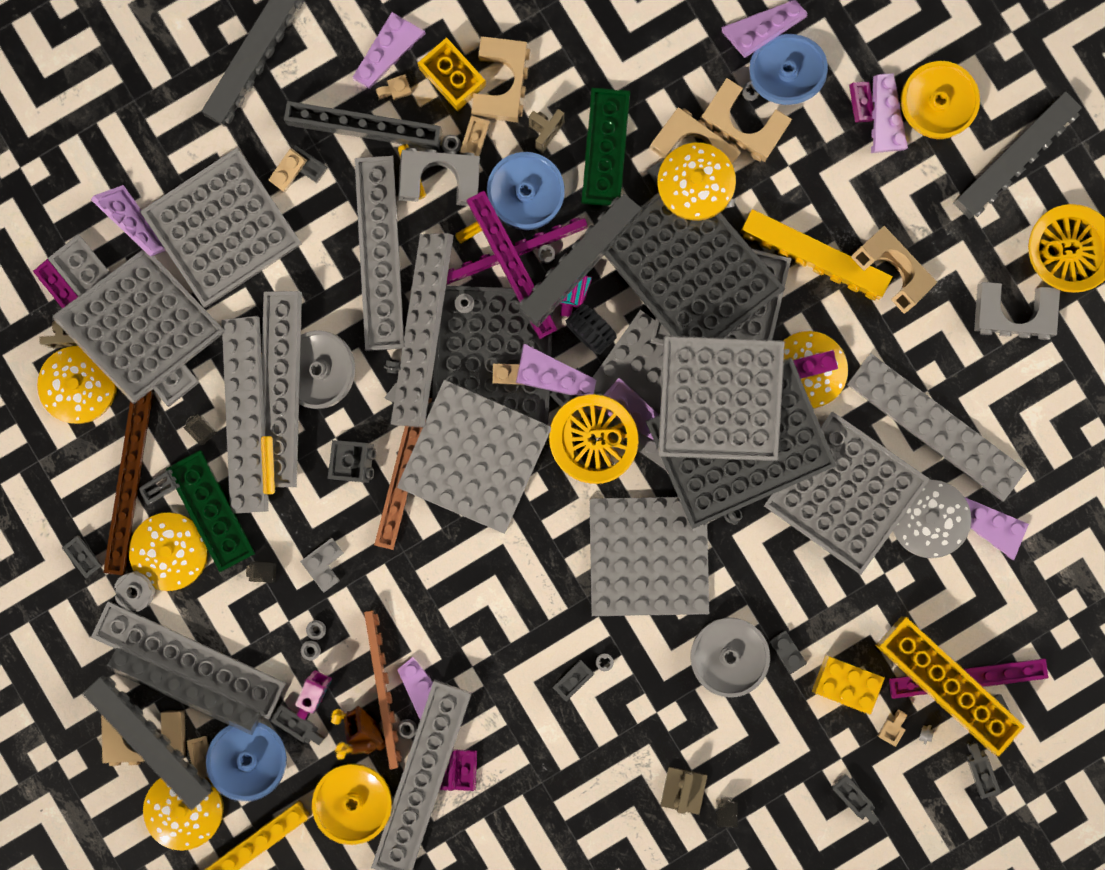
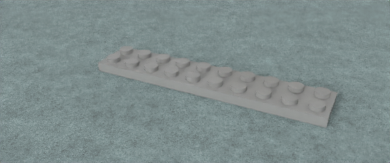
[355,156,404,351]
[391,233,454,428]
[48,234,200,407]
[262,291,302,487]
[222,316,269,514]
[846,353,1027,501]
[91,601,286,720]
[371,680,472,870]

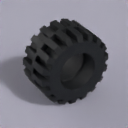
[566,304,617,355]

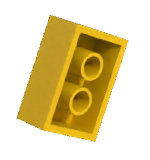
[418,37,486,111]
[812,655,884,715]

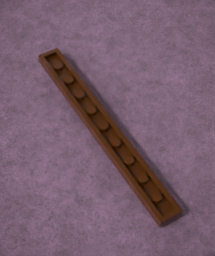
[103,389,154,576]

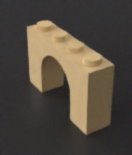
[471,37,530,122]
[701,78,792,162]
[650,107,741,165]
[851,226,937,314]
[101,710,186,766]

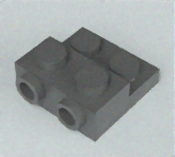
[328,440,376,483]

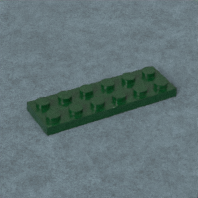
[581,88,630,206]
[166,451,256,572]

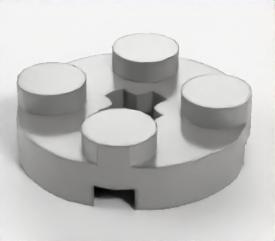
[114,571,155,611]

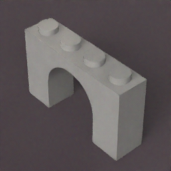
[399,148,480,206]
[974,282,1060,340]

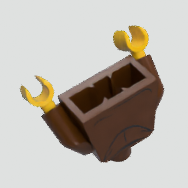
[331,706,386,759]

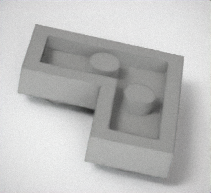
[300,538,344,593]

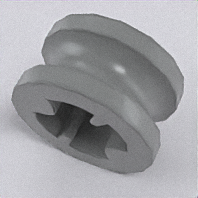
[742,81,759,101]
[538,245,555,263]
[595,653,614,671]

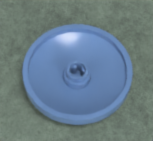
[750,34,828,105]
[487,152,565,230]
[206,723,287,801]

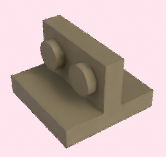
[529,109,565,153]
[39,321,78,349]
[660,766,707,815]

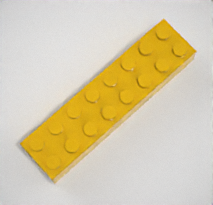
[875,616,1025,756]

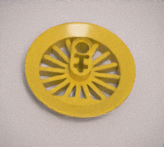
[1028,204,1105,293]
[549,394,639,484]

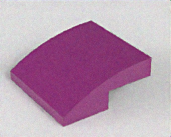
[440,749,477,791]

